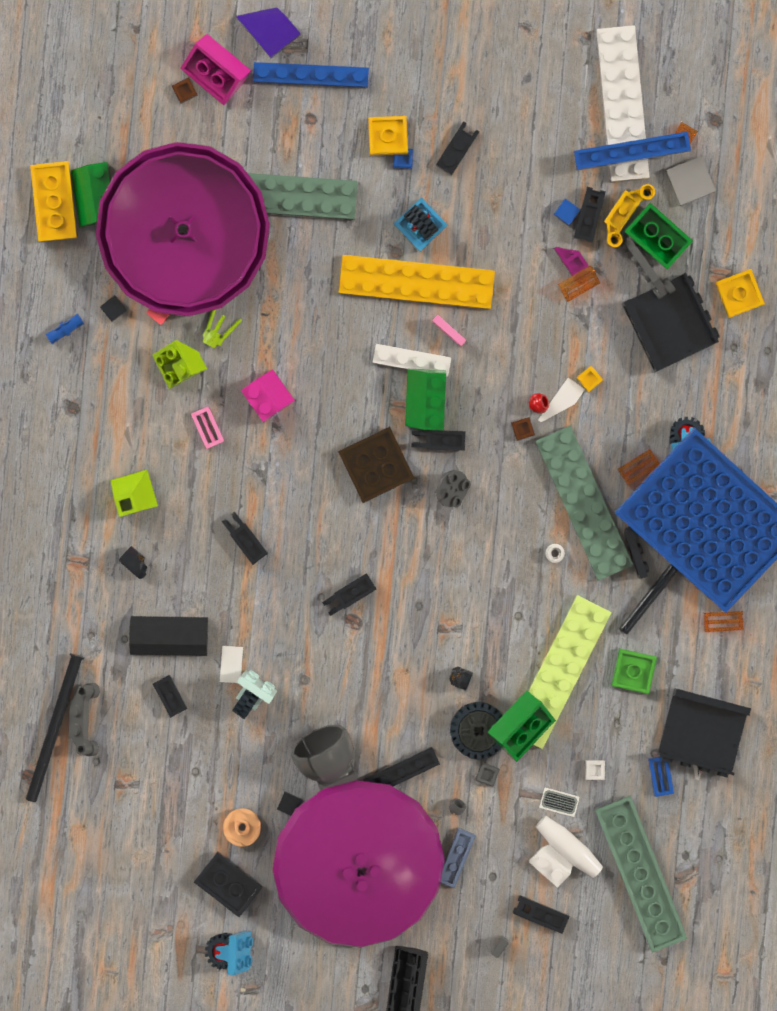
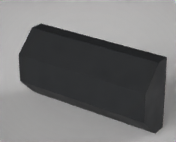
[129,616,208,656]
[386,946,428,1011]

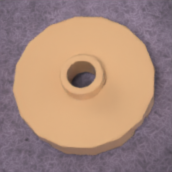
[223,808,262,847]

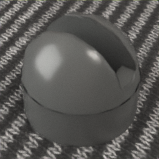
[449,798,466,816]

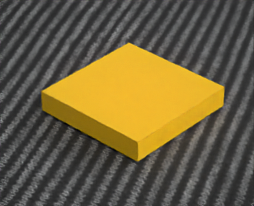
[368,116,408,156]
[715,269,765,318]

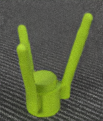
[202,309,242,349]

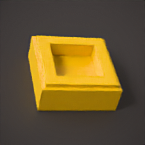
[576,366,603,392]

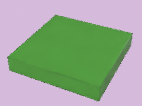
[611,648,657,694]

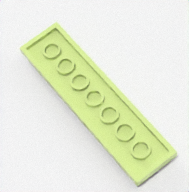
[528,595,612,749]

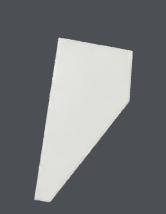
[538,378,585,422]

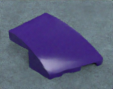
[236,7,301,59]

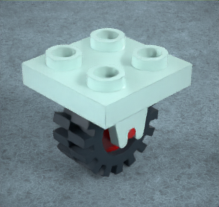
[232,670,277,720]

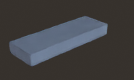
[441,828,476,889]

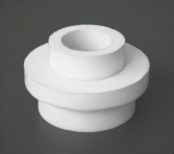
[545,544,565,563]

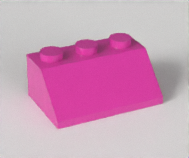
[180,34,251,105]

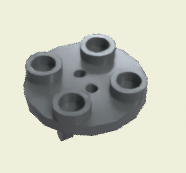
[434,470,471,508]

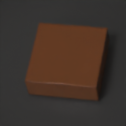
[172,77,198,104]
[511,417,535,441]

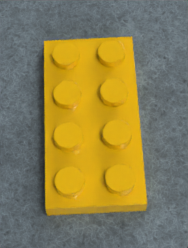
[30,161,77,242]

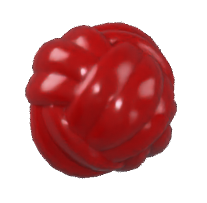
[529,393,549,414]

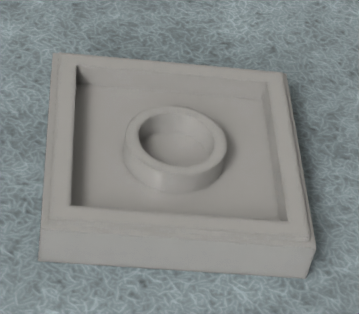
[666,156,716,206]

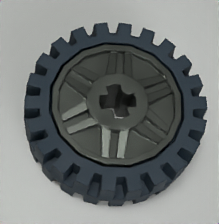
[450,702,503,759]

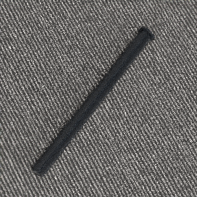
[620,564,678,634]
[26,653,85,802]

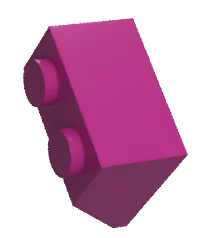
[241,369,295,423]

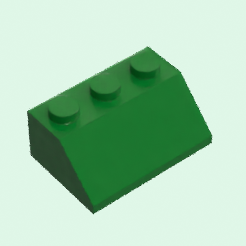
[71,162,111,227]
[624,203,693,270]
[405,368,446,430]
[487,691,556,762]

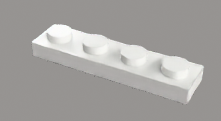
[373,344,451,377]

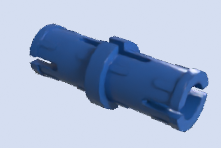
[46,314,84,344]

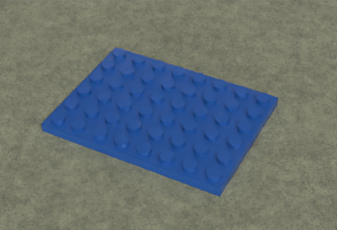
[615,427,777,613]

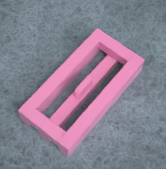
[432,315,466,347]
[191,406,224,449]

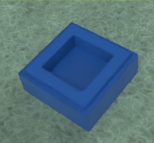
[393,149,413,169]
[553,199,580,226]

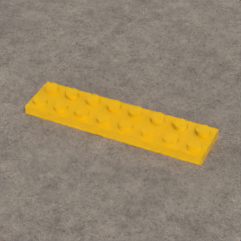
[339,255,495,309]

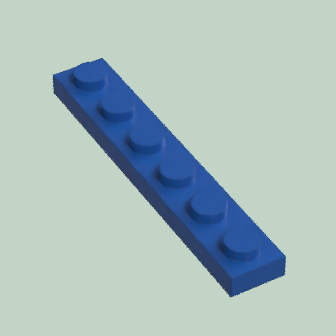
[253,62,369,88]
[574,132,691,171]

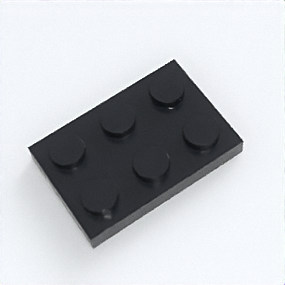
[194,851,263,917]

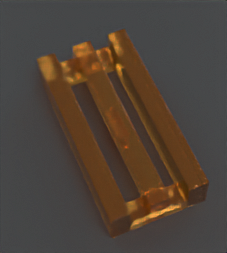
[557,265,600,302]
[617,449,659,485]
[704,611,744,632]

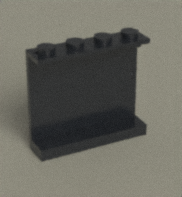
[622,273,720,372]
[657,688,751,778]

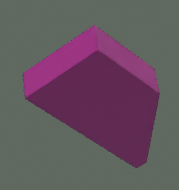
[554,247,589,278]

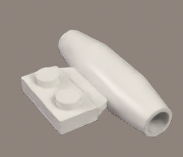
[529,816,603,888]

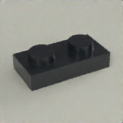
[153,675,188,718]

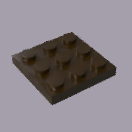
[338,427,415,503]

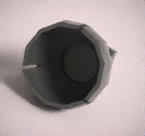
[291,725,358,791]

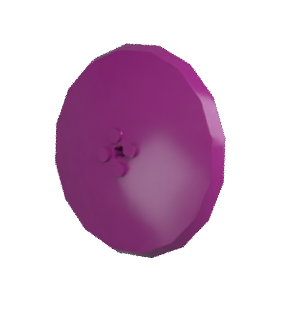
[96,142,270,316]
[272,780,445,948]

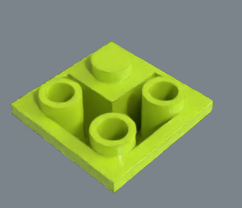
[152,340,207,389]
[110,469,158,517]

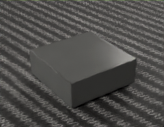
[475,762,500,787]
[491,936,508,958]

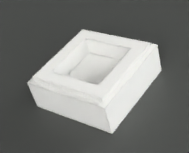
[585,760,605,780]

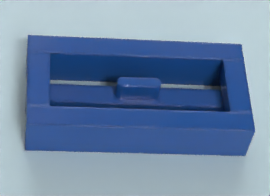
[648,757,674,797]

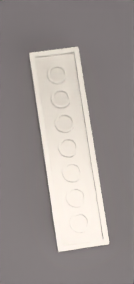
[596,25,650,182]

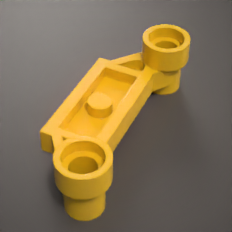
[603,184,655,248]

